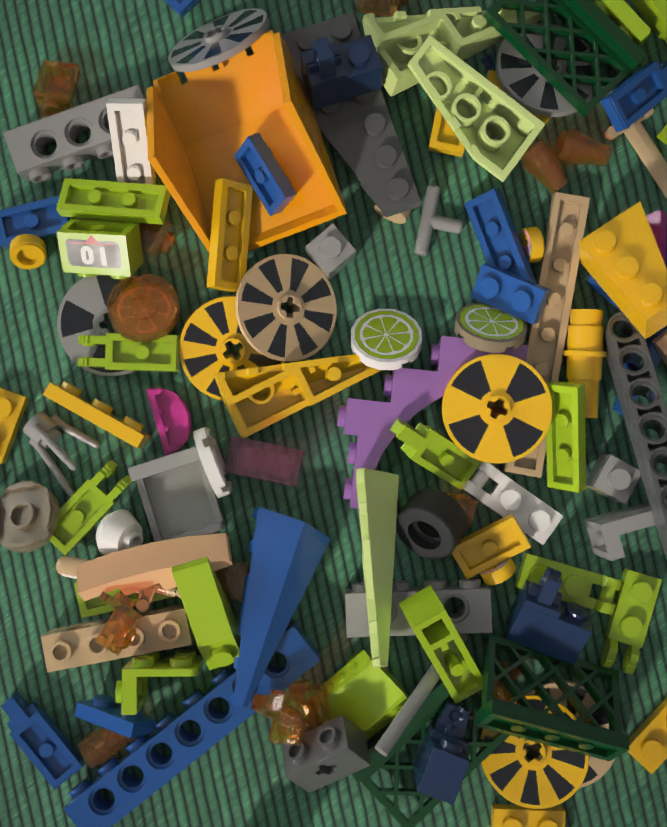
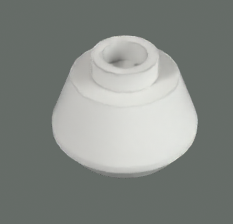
[96,509,143,555]

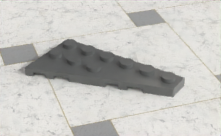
[281,12,421,217]

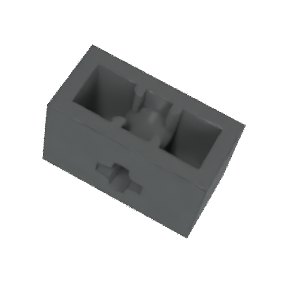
[282,715,371,793]

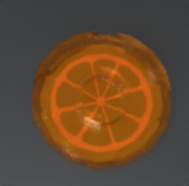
[107,274,180,342]

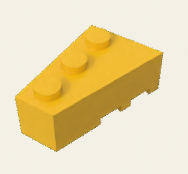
[579,201,667,339]

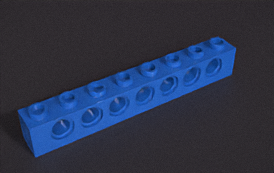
[63,620,321,827]

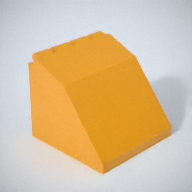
[146,30,347,252]

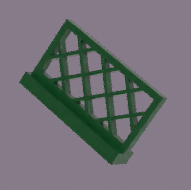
[483,0,647,117]
[475,634,629,761]
[351,678,510,827]

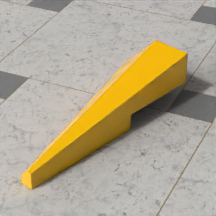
[214,354,381,438]

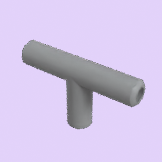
[414,185,463,256]

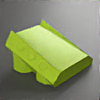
[312,649,409,741]

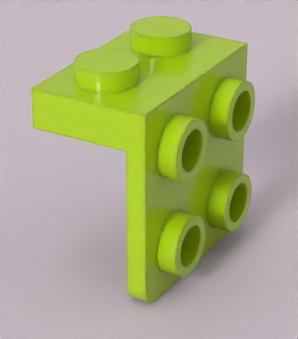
[115,649,204,715]

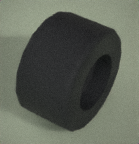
[396,489,468,559]

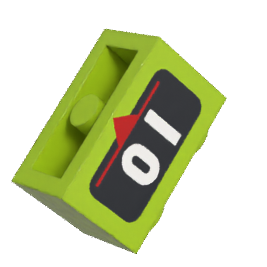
[56,219,144,279]

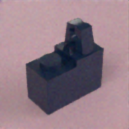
[300,35,383,110]
[506,567,592,665]
[412,701,470,805]

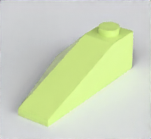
[407,35,545,182]

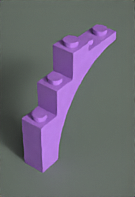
[337,336,528,509]

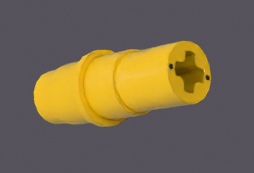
[563,309,607,418]

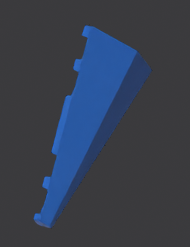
[229,507,331,708]

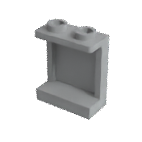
[127,446,226,542]
[583,498,667,561]

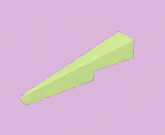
[362,6,541,97]
[356,468,399,668]

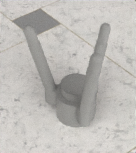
[23,411,100,498]

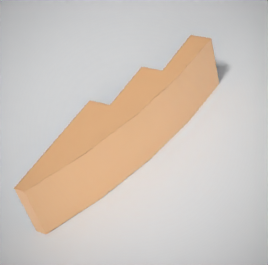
[77,533,233,601]

